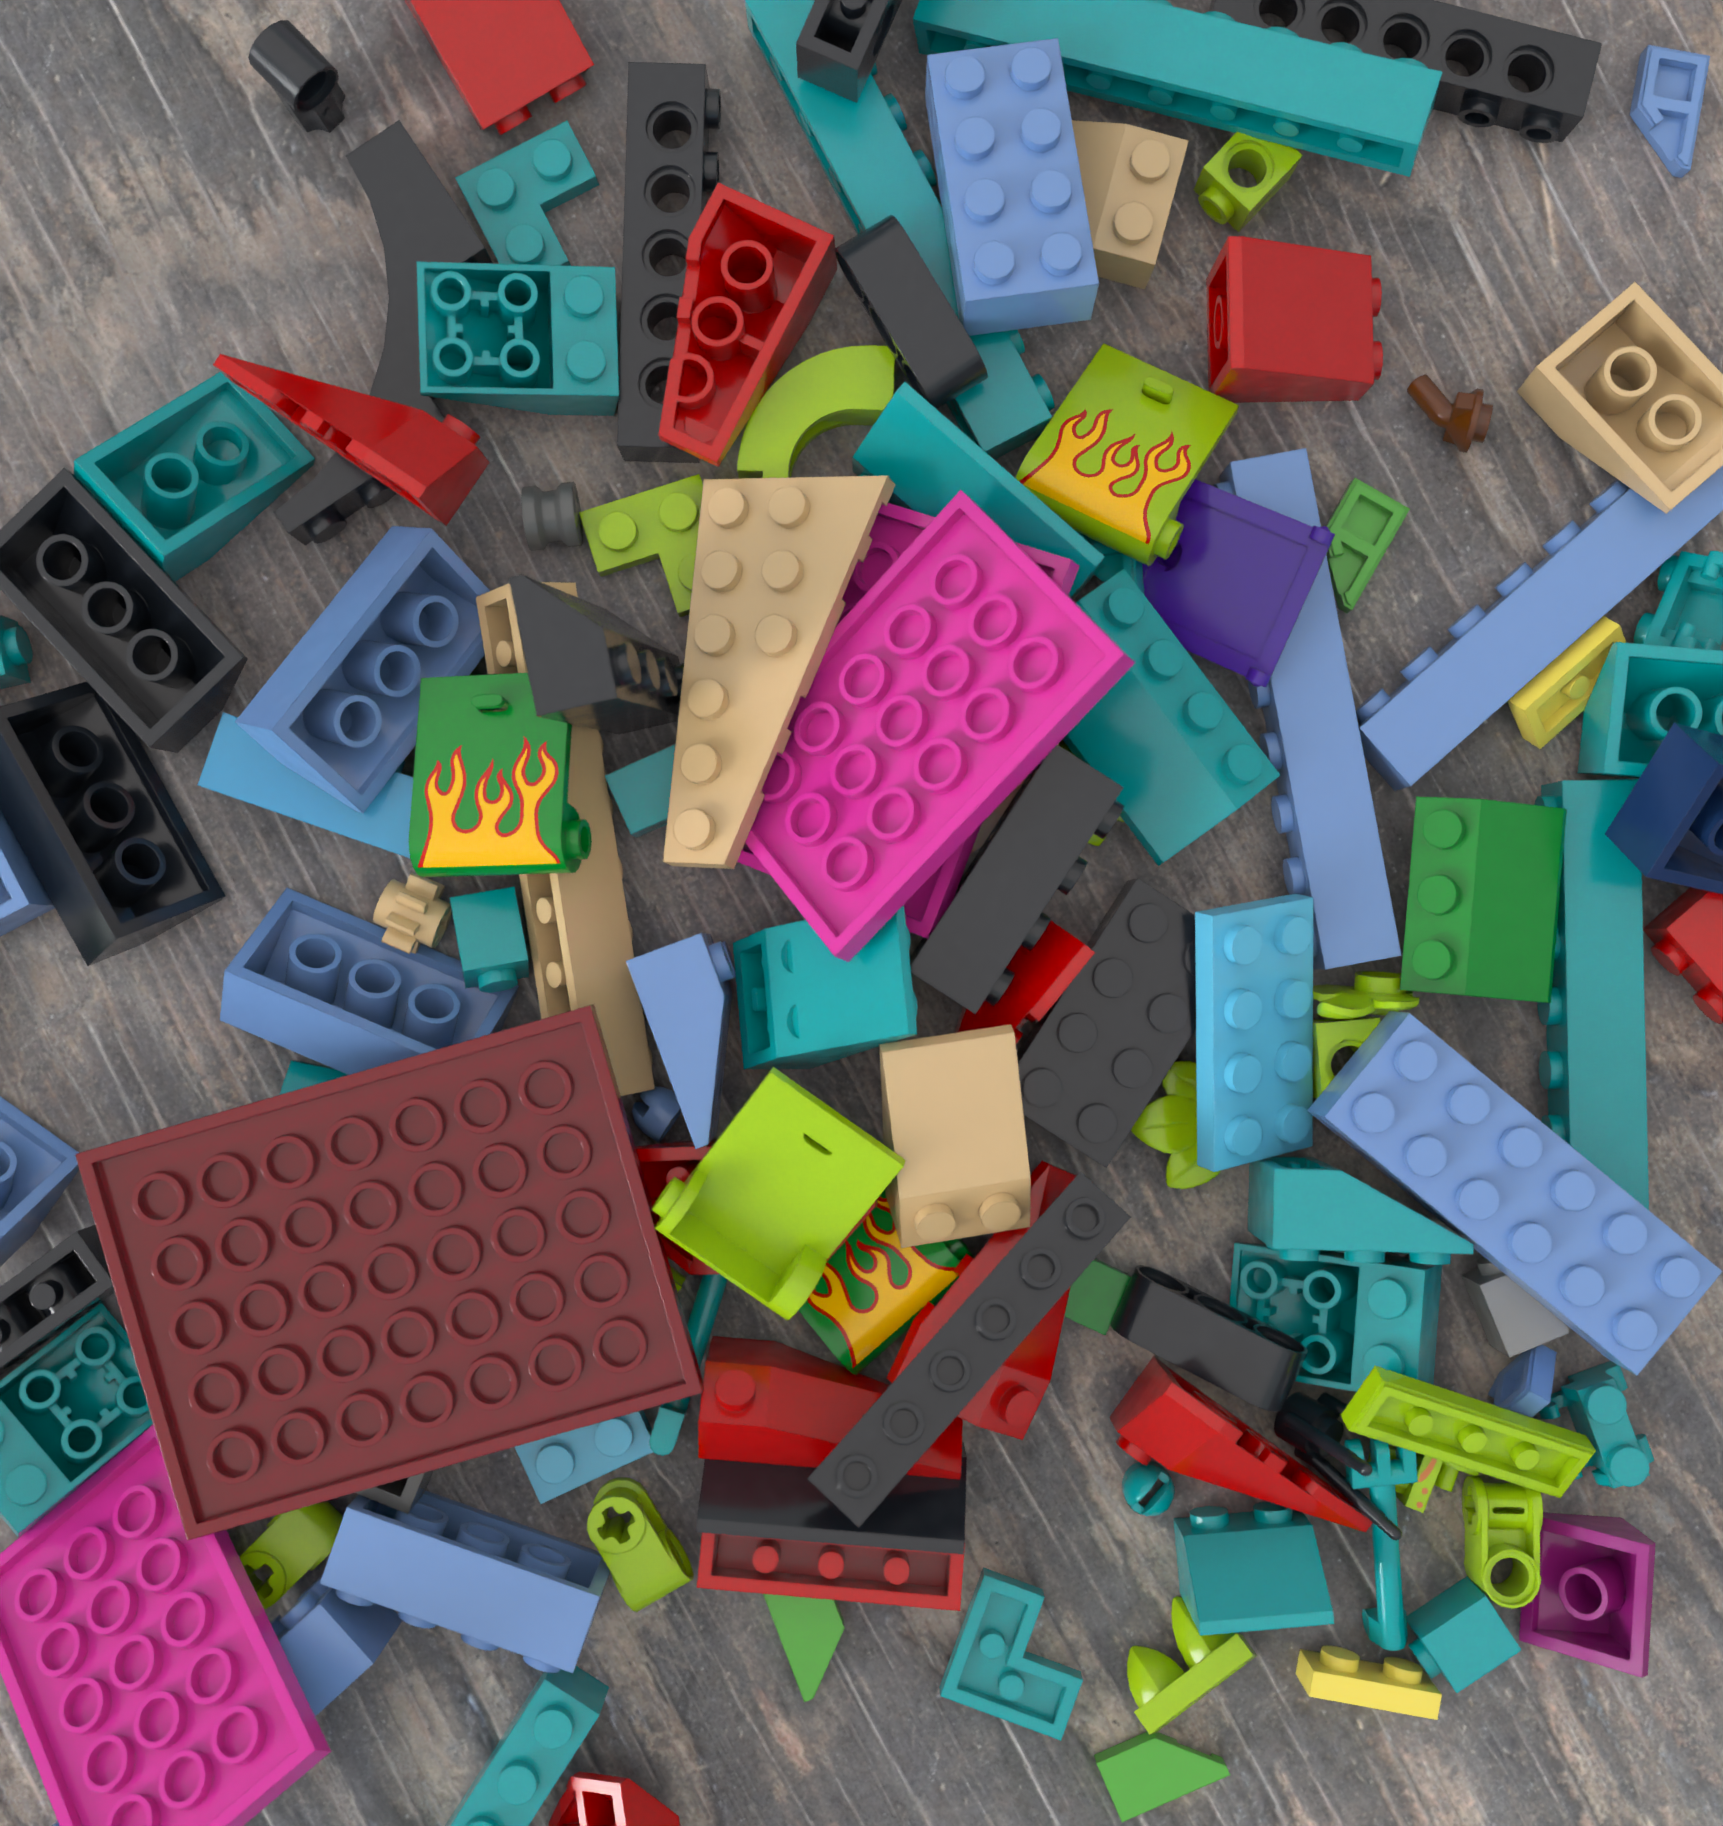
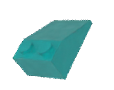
[74,372,315,582]

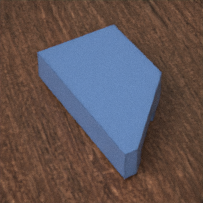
[1630,45,1710,178]
[1488,1345,1557,1417]

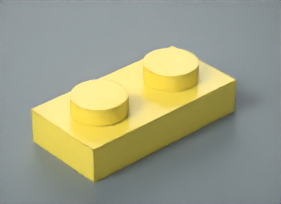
[1507,616,1626,749]
[1296,1646,1442,1720]

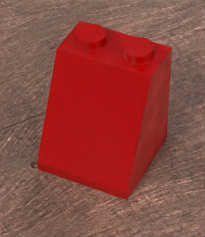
[404,0,594,135]
[1206,236,1383,403]

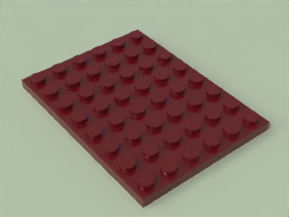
[75,1004,704,1541]

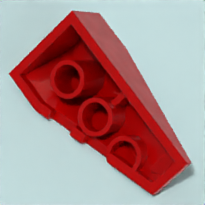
[658,183,838,467]
[213,354,490,526]
[954,920,1095,1044]
[887,1160,1077,1440]
[698,1336,963,1479]
[1109,1356,1372,1533]

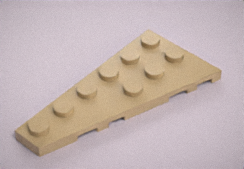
[663,476,896,869]

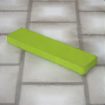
[1341,1366,1596,1498]

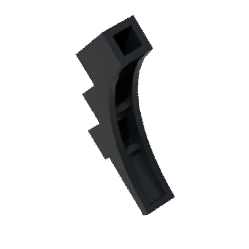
[274,120,494,545]

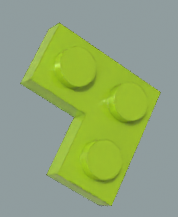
[579,474,703,617]

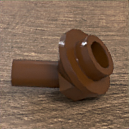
[1407,375,1493,453]

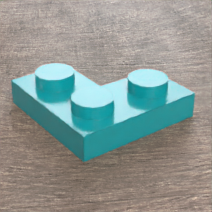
[455,120,599,266]
[939,1567,1083,1741]

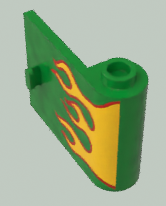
[409,673,592,877]
[798,1190,974,1375]

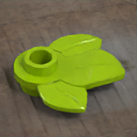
[1313,971,1419,1019]
[1131,1061,1221,1189]

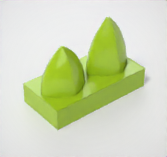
[1127,1596,1257,1735]

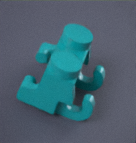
[1634,551,1723,651]
[1539,1361,1654,1489]

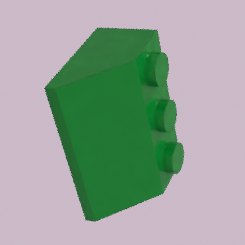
[1400,796,1567,1003]

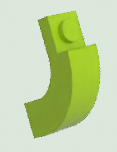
[737,345,895,479]

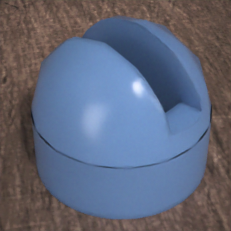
[632,1087,681,1143]

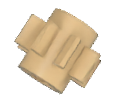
[373,873,452,954]

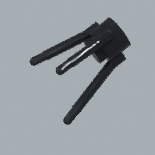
[1274,1391,1402,1540]

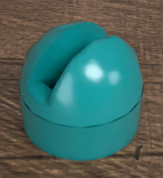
[1122,1461,1175,1516]

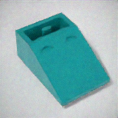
[417,261,619,416]
[733,905,918,1070]
[1248,1156,1474,1265]
[1229,1242,1442,1392]
[0,1303,153,1538]

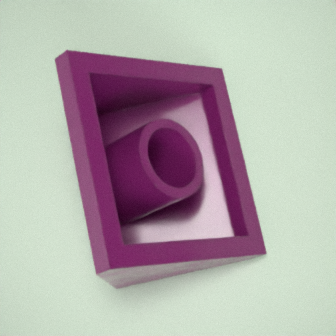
[1519,1512,1656,1678]

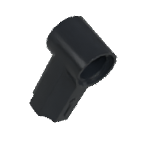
[248,20,346,133]

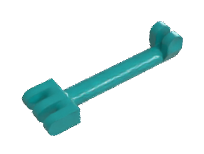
[649,1274,728,1456]
[1344,1438,1418,1651]

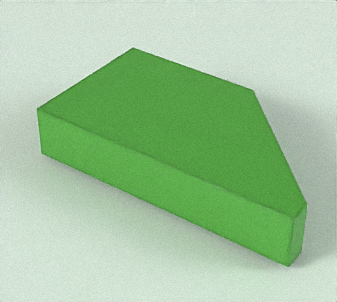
[1325,478,1410,613]
[763,1594,845,1702]
[1094,1732,1230,1822]

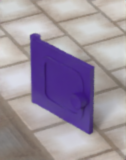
[1142,479,1335,687]

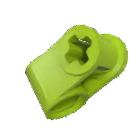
[1462,1476,1543,1609]
[587,1477,694,1612]
[239,1501,343,1609]

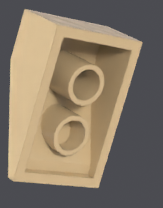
[1072,120,1189,289]
[1517,282,1723,514]
[879,1024,1031,1248]

